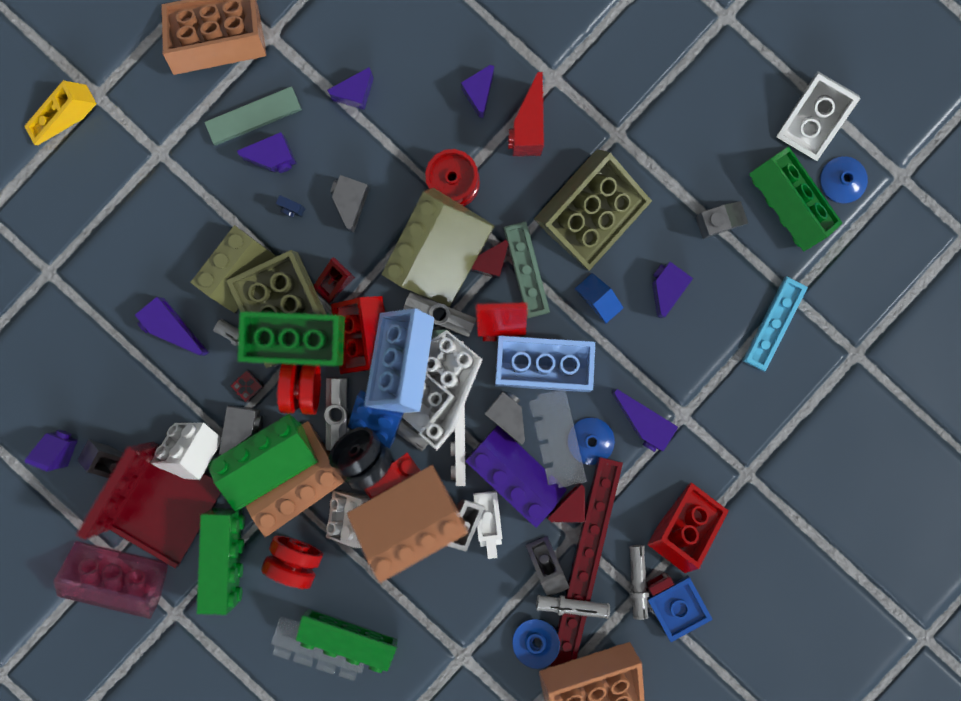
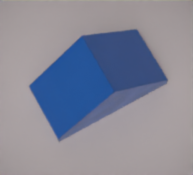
[575,273,624,324]

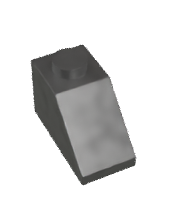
[331,175,370,233]
[695,201,748,239]
[485,391,525,445]
[219,406,263,455]
[77,439,124,478]
[447,499,485,552]
[526,536,569,597]

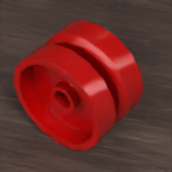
[425,149,480,206]
[277,364,321,415]
[261,536,324,589]

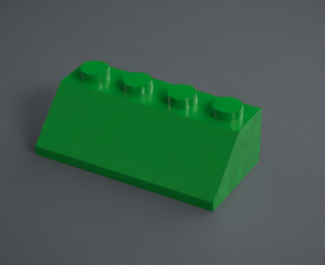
[749,146,843,252]
[208,414,318,512]
[295,609,398,673]

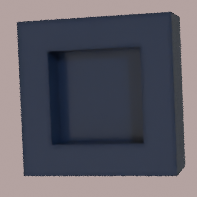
[276,195,305,218]

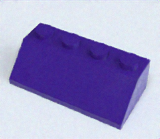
[465,425,567,528]

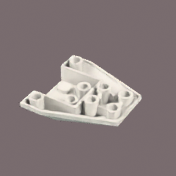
[402,330,483,450]

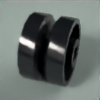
[329,427,392,490]

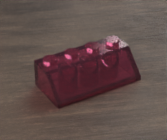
[54,541,168,619]

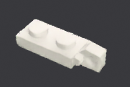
[473,490,502,559]

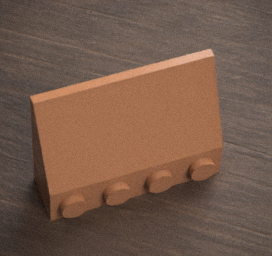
[161,0,266,75]
[246,421,345,538]
[347,465,468,583]
[539,642,644,701]

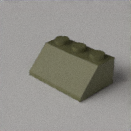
[190,225,277,313]

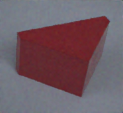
[470,240,508,279]
[313,257,355,303]
[547,482,585,522]

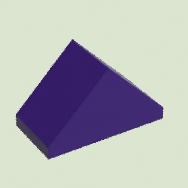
[461,65,494,118]
[327,67,374,110]

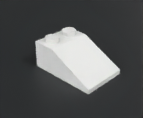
[776,71,861,161]

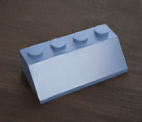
[364,308,434,413]
[495,336,595,392]

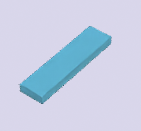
[742,276,808,371]

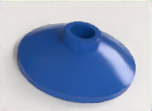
[820,156,868,204]
[567,418,615,465]
[512,619,560,669]

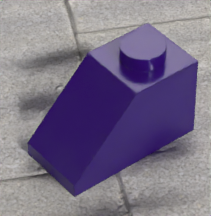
[237,132,296,173]
[652,262,693,318]
[24,430,78,471]

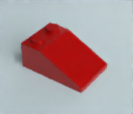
[508,72,544,156]
[477,303,527,342]
[647,482,729,573]

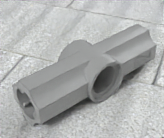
[403,292,477,337]
[324,378,349,451]

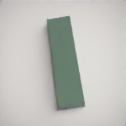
[204,86,302,146]
[503,221,550,319]

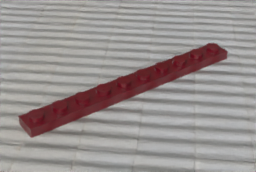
[548,456,623,668]

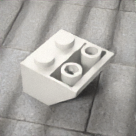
[150,423,222,480]
[326,491,370,548]

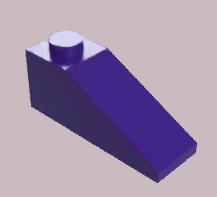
[135,297,209,356]
[611,389,678,452]

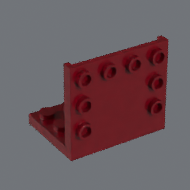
[76,442,221,569]

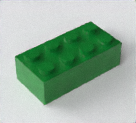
[238,312,345,366]
[197,508,245,615]

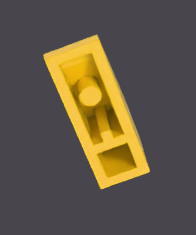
[25,80,97,145]

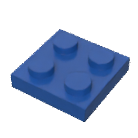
[348,390,404,448]
[647,575,713,642]

